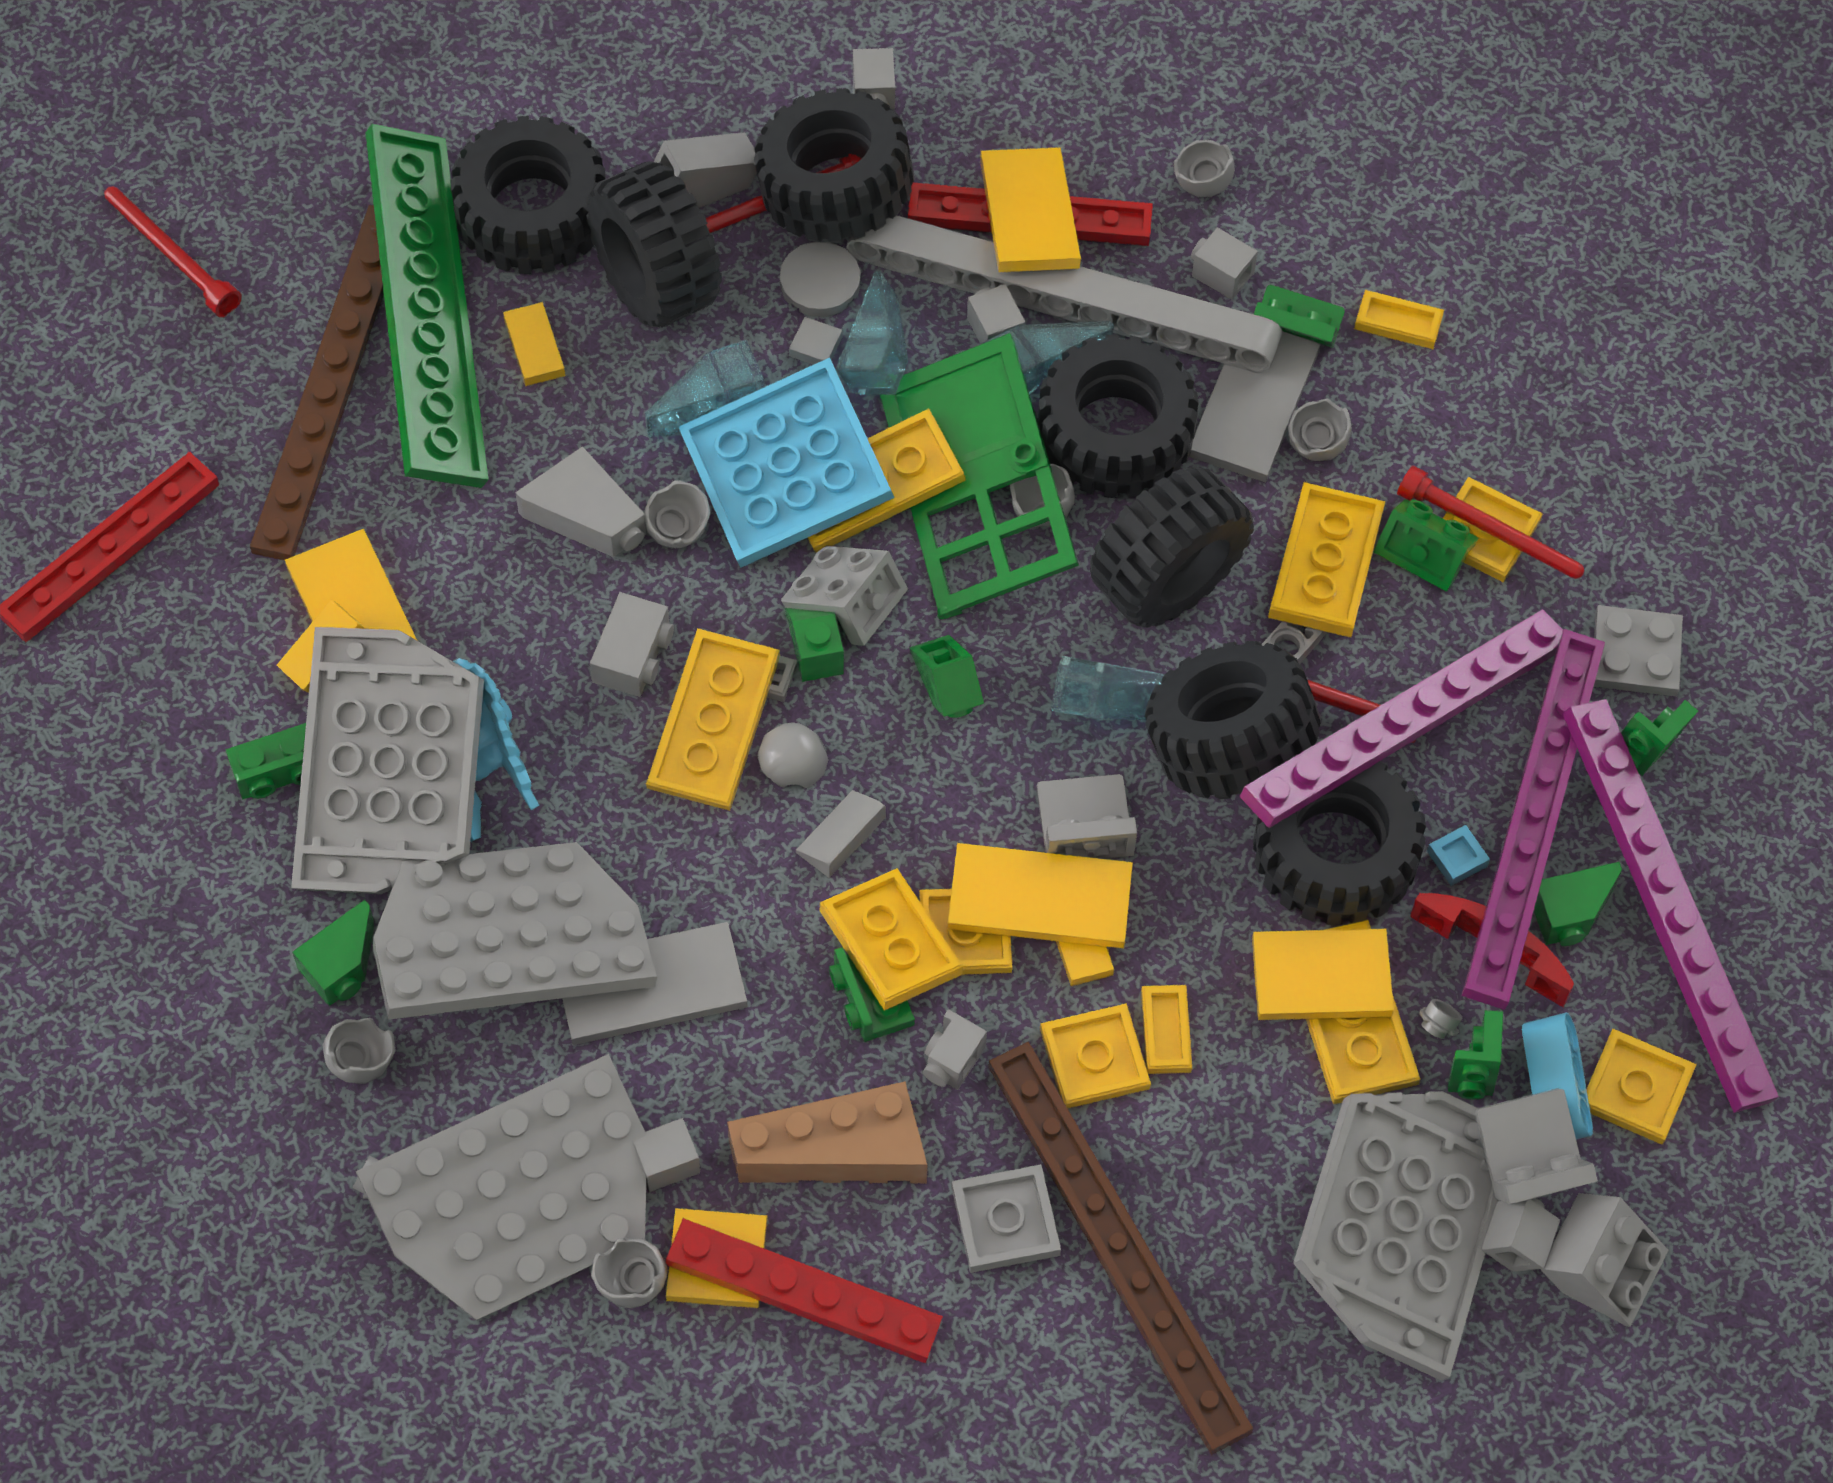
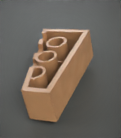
[727,1082,927,1183]

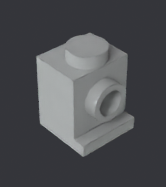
[923,1009,987,1090]

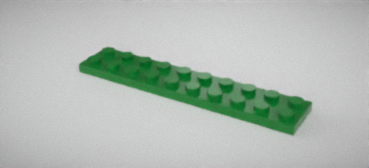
[365,124,489,488]

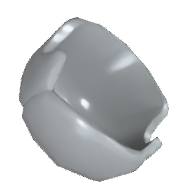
[1174,140,1235,197]
[1288,398,1352,461]
[1010,463,1075,527]
[644,480,711,549]
[757,723,828,788]
[322,1018,396,1084]
[591,1239,667,1309]

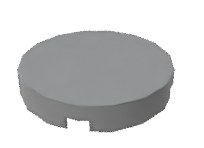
[780,242,861,317]

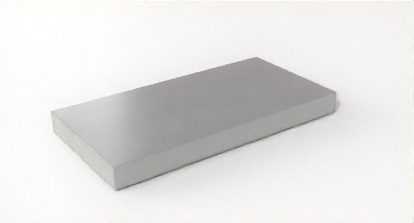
[1189,331,1320,483]
[562,922,748,1045]

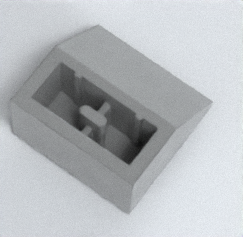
[1540,1193,1669,1327]

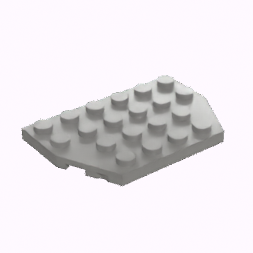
[291,627,484,894]
[373,842,657,1020]
[356,1054,647,1321]
[1293,1091,1500,1381]

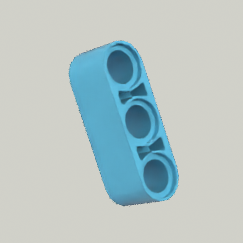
[1522,1012,1593,1139]

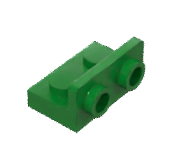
[1254,285,1345,348]
[1373,499,1478,592]
[1621,700,1698,776]
[225,723,306,800]
[829,947,915,1042]
[1448,1010,1503,1100]

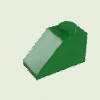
[785,608,844,682]
[909,635,984,718]
[1534,862,1622,946]
[292,900,374,1006]

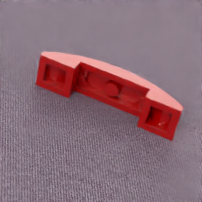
[1410,893,1574,1007]

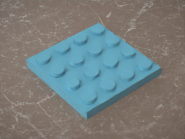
[679,357,894,568]

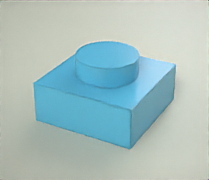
[1427,825,1490,886]

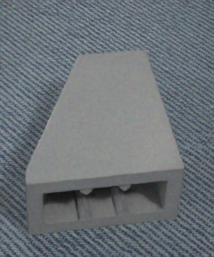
[654,132,757,208]
[515,446,647,557]

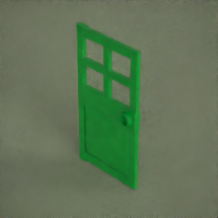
[876,333,1079,620]

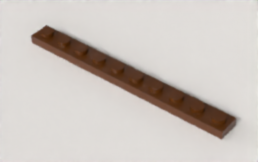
[250,205,384,560]
[988,1041,1254,1455]

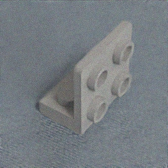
[781,546,908,646]
[1037,774,1137,859]
[1475,1088,1598,1204]

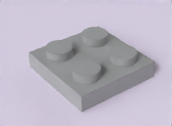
[1594,605,1683,697]
[951,1165,1061,1273]

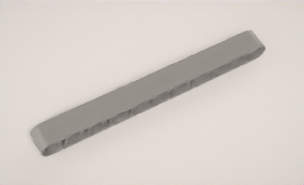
[847,215,1282,372]

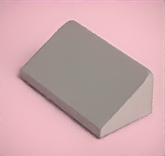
[796,790,886,878]

